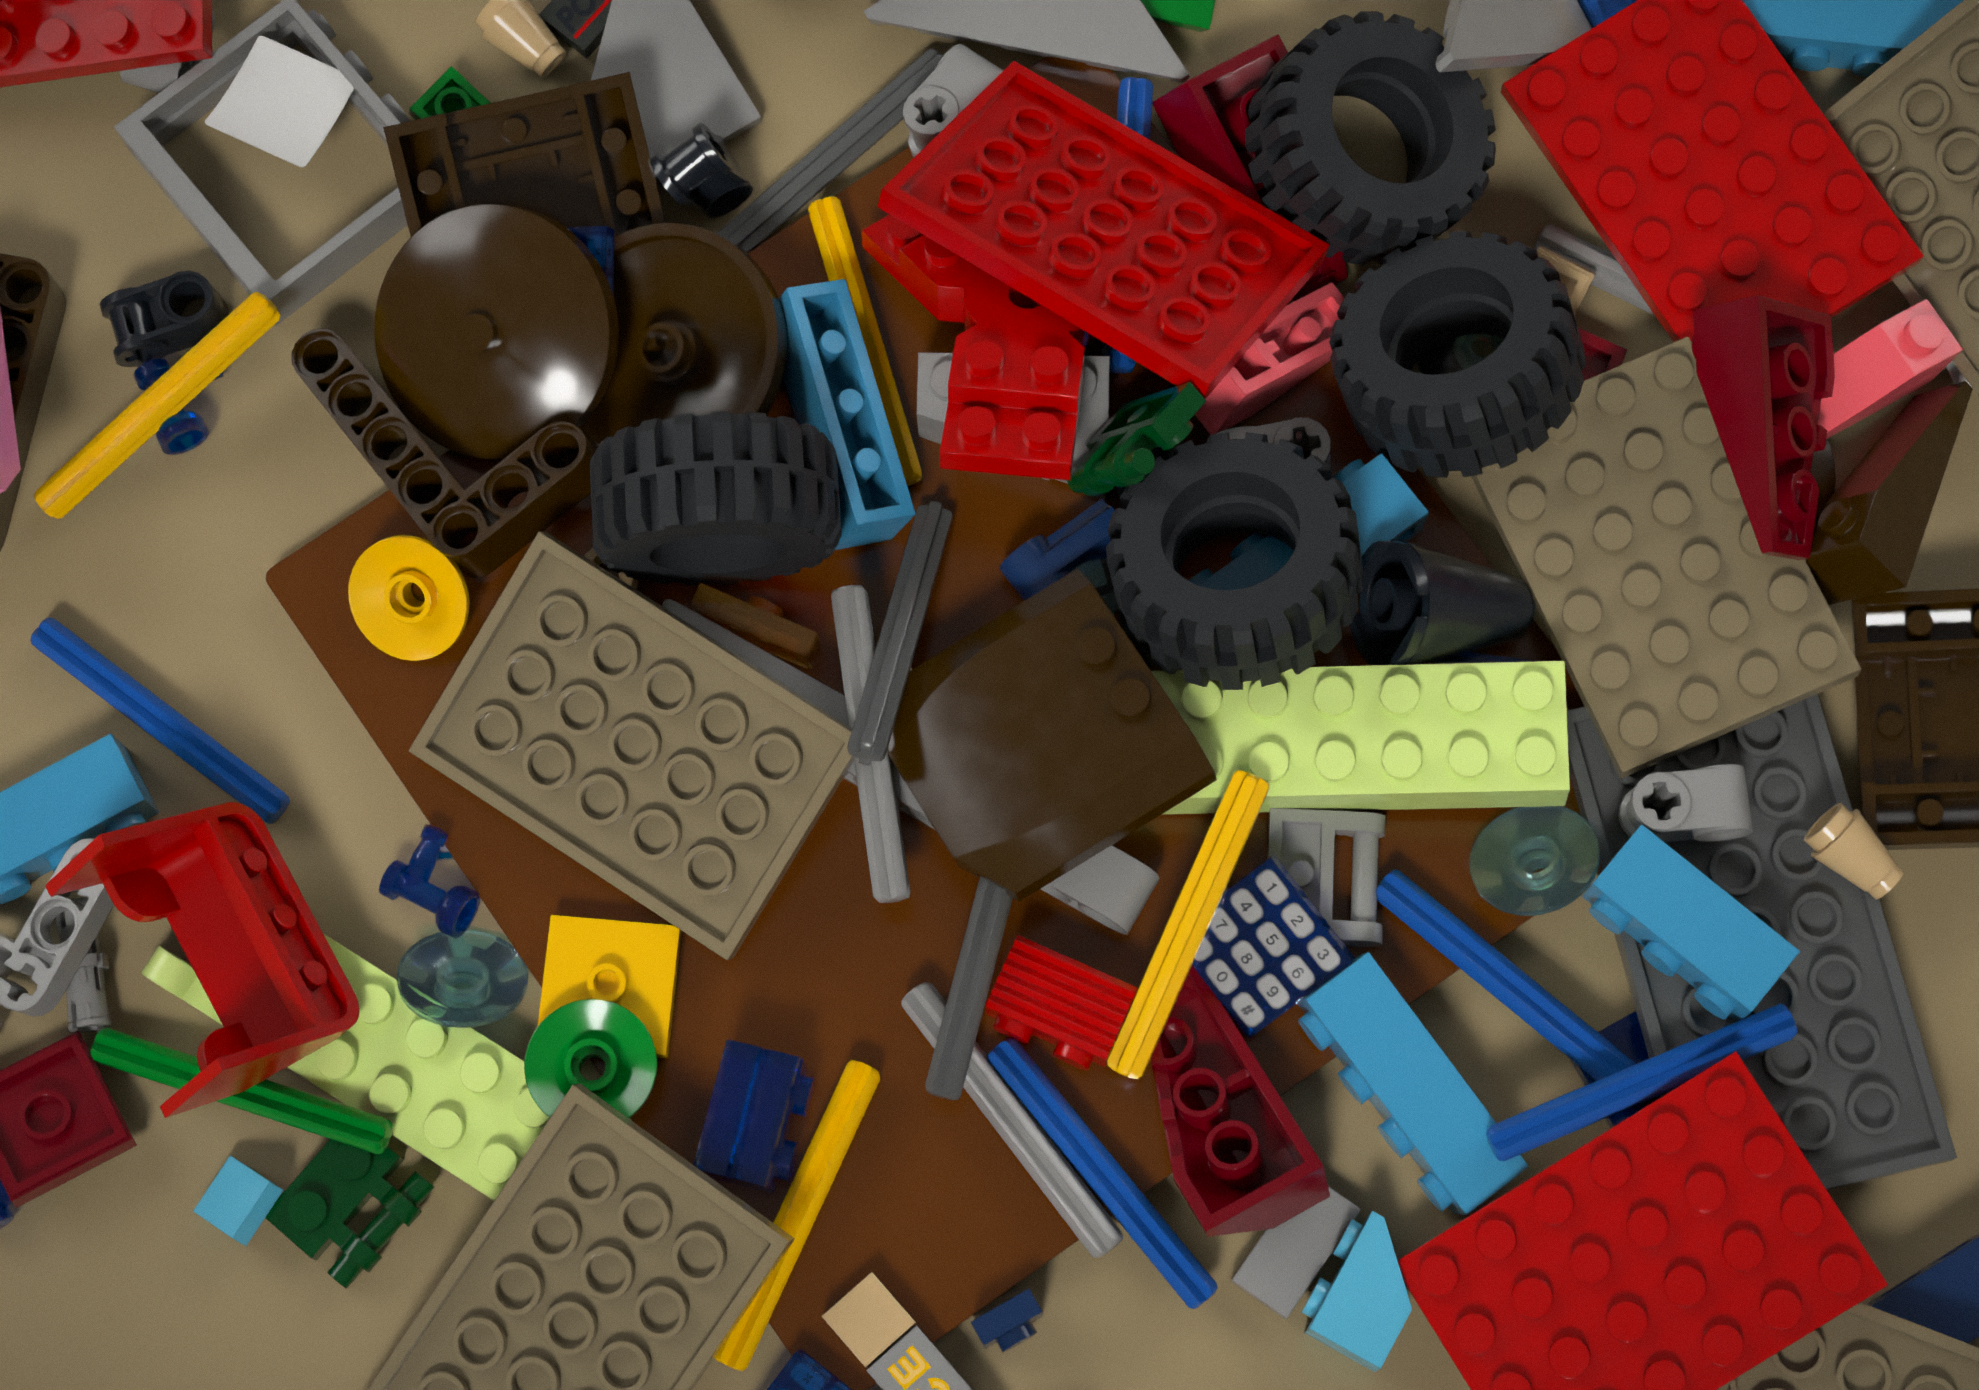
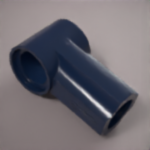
[999,499,1115,601]

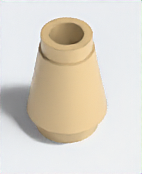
[475,0,567,78]
[1804,803,1904,900]

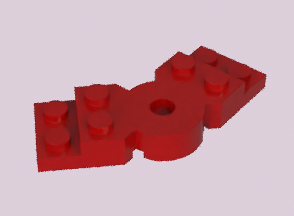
[862,214,1091,480]

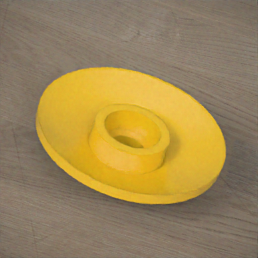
[348,535,470,661]

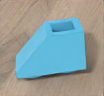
[1301,1211,1412,1372]

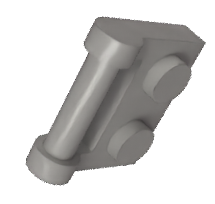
[1265,808,1386,947]

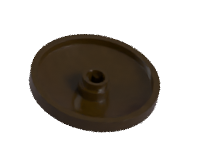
[374,204,619,459]
[579,223,787,450]

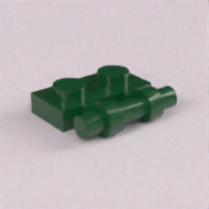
[1067,382,1206,496]
[265,1139,435,1289]

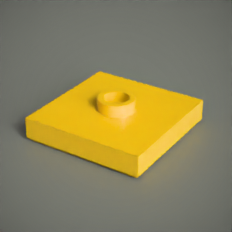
[537,915,682,1058]

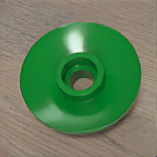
[524,999,657,1119]

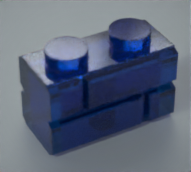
[693,1040,815,1193]

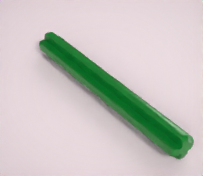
[90,1027,393,1154]

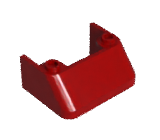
[45,802,359,1118]

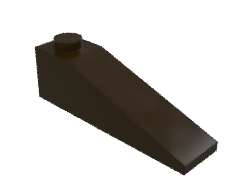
[1806,381,1973,605]

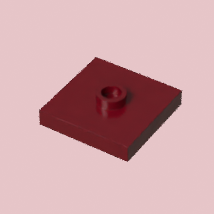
[0,1030,137,1208]

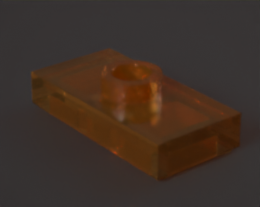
[691,583,821,669]

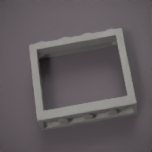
[114,0,410,327]

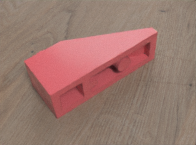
[1195,282,1344,435]
[1818,299,1963,439]

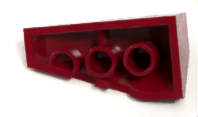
[1152,34,1349,301]
[1692,295,1835,560]
[1150,961,1330,1237]

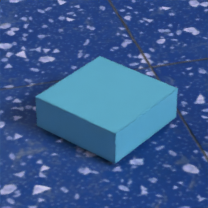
[193,1155,283,1246]

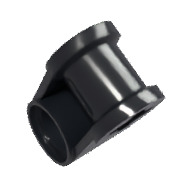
[650,123,753,218]
[99,270,229,367]

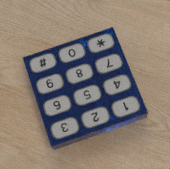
[1192,854,1355,1038]

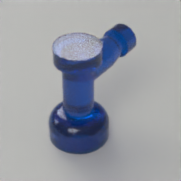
[133,358,224,455]
[379,824,480,939]

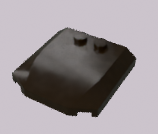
[383,72,666,248]
[888,569,1217,902]
[1851,588,1979,850]

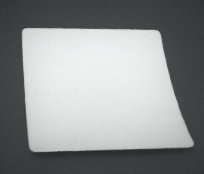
[205,36,354,167]

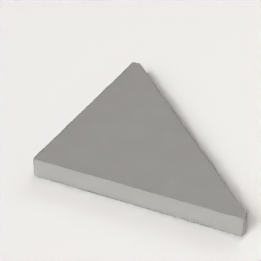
[591,0,761,183]
[863,0,1190,83]
[1435,0,1592,72]

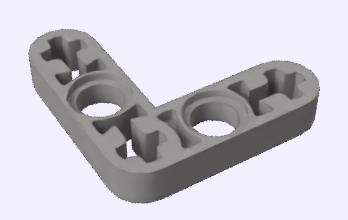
[0,838,114,1017]

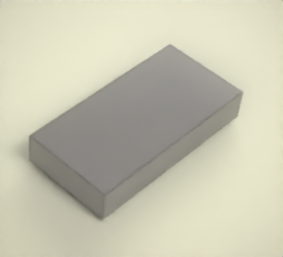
[1231,1186,1361,1320]

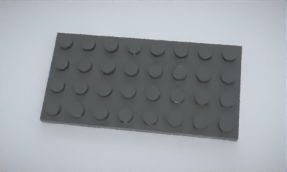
[1567,694,1957,1190]

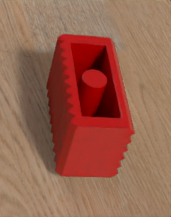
[985,935,1138,1071]

